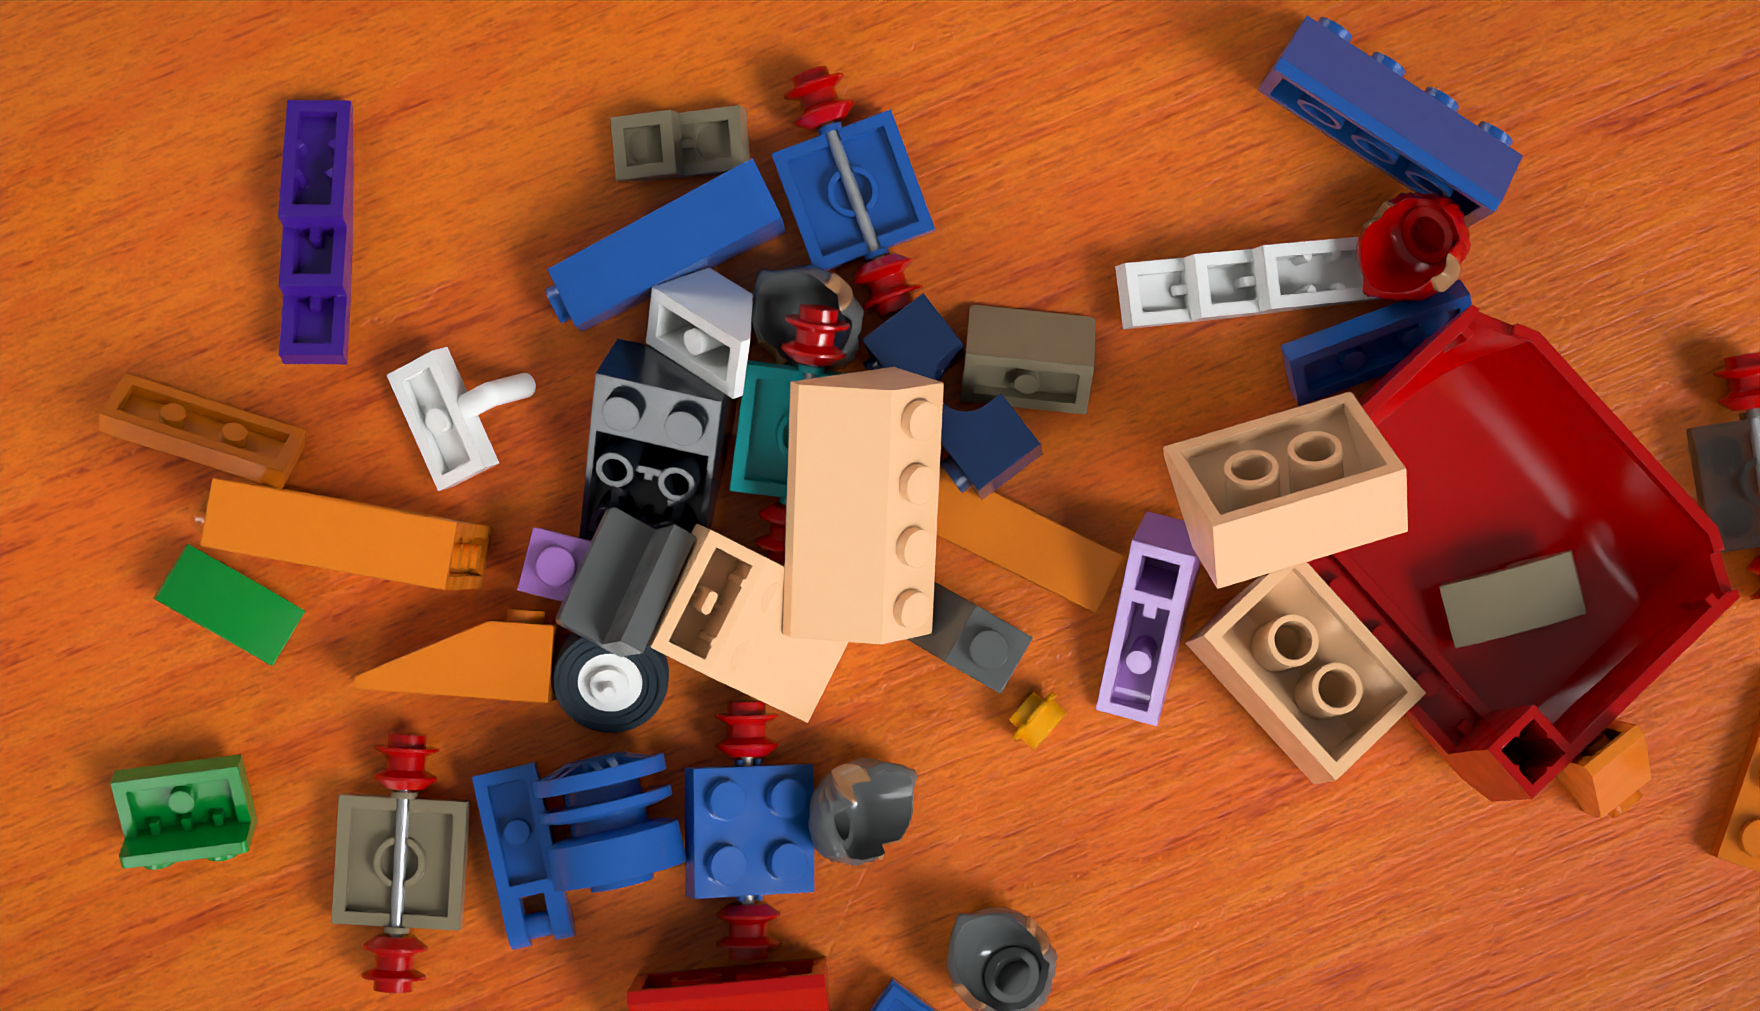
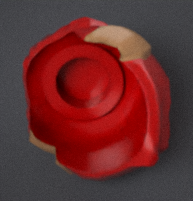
[1356,192,1471,301]

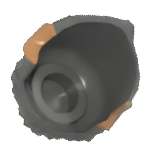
[751,264,863,371]
[808,757,917,866]
[946,907,1058,1011]

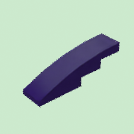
[278,100,354,365]

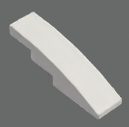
[1115,237,1380,329]

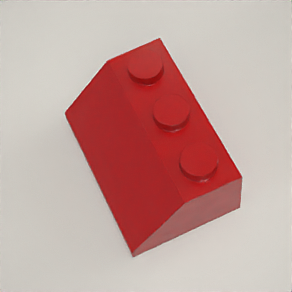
[626,957,832,1011]

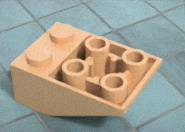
[647,524,848,723]

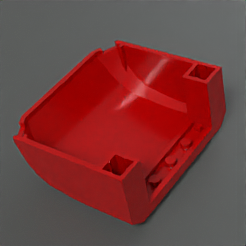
[1307,305,1740,802]

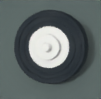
[553,632,669,733]

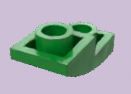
[153,544,305,666]

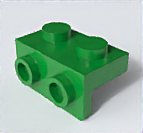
[110,754,257,870]

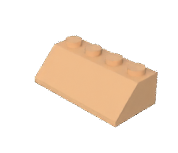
[782,367,944,644]

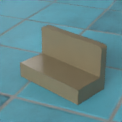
[960,305,1096,414]

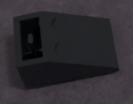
[579,338,737,540]

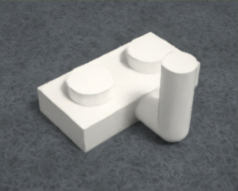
[387,347,536,491]

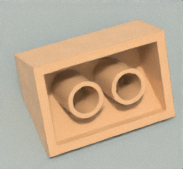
[1163,392,1408,589]
[1185,562,1426,784]

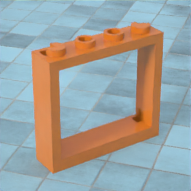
[194,478,493,590]

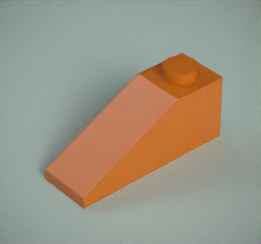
[354,609,560,703]
[1557,720,1652,819]

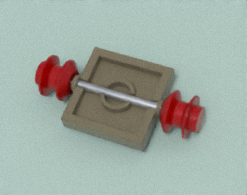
[331,733,470,993]

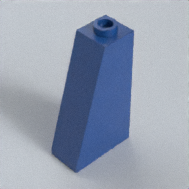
[545,158,786,332]

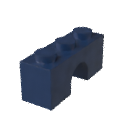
[862,293,1043,500]

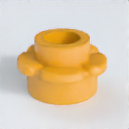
[1009,692,1067,751]

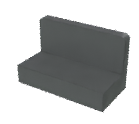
[556,508,696,657]

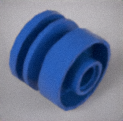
[530,751,687,893]

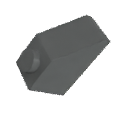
[907,582,1033,694]

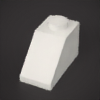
[646,268,753,399]

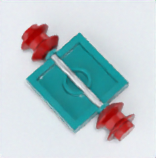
[730,304,850,564]

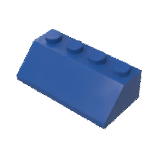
[1257,15,1523,227]

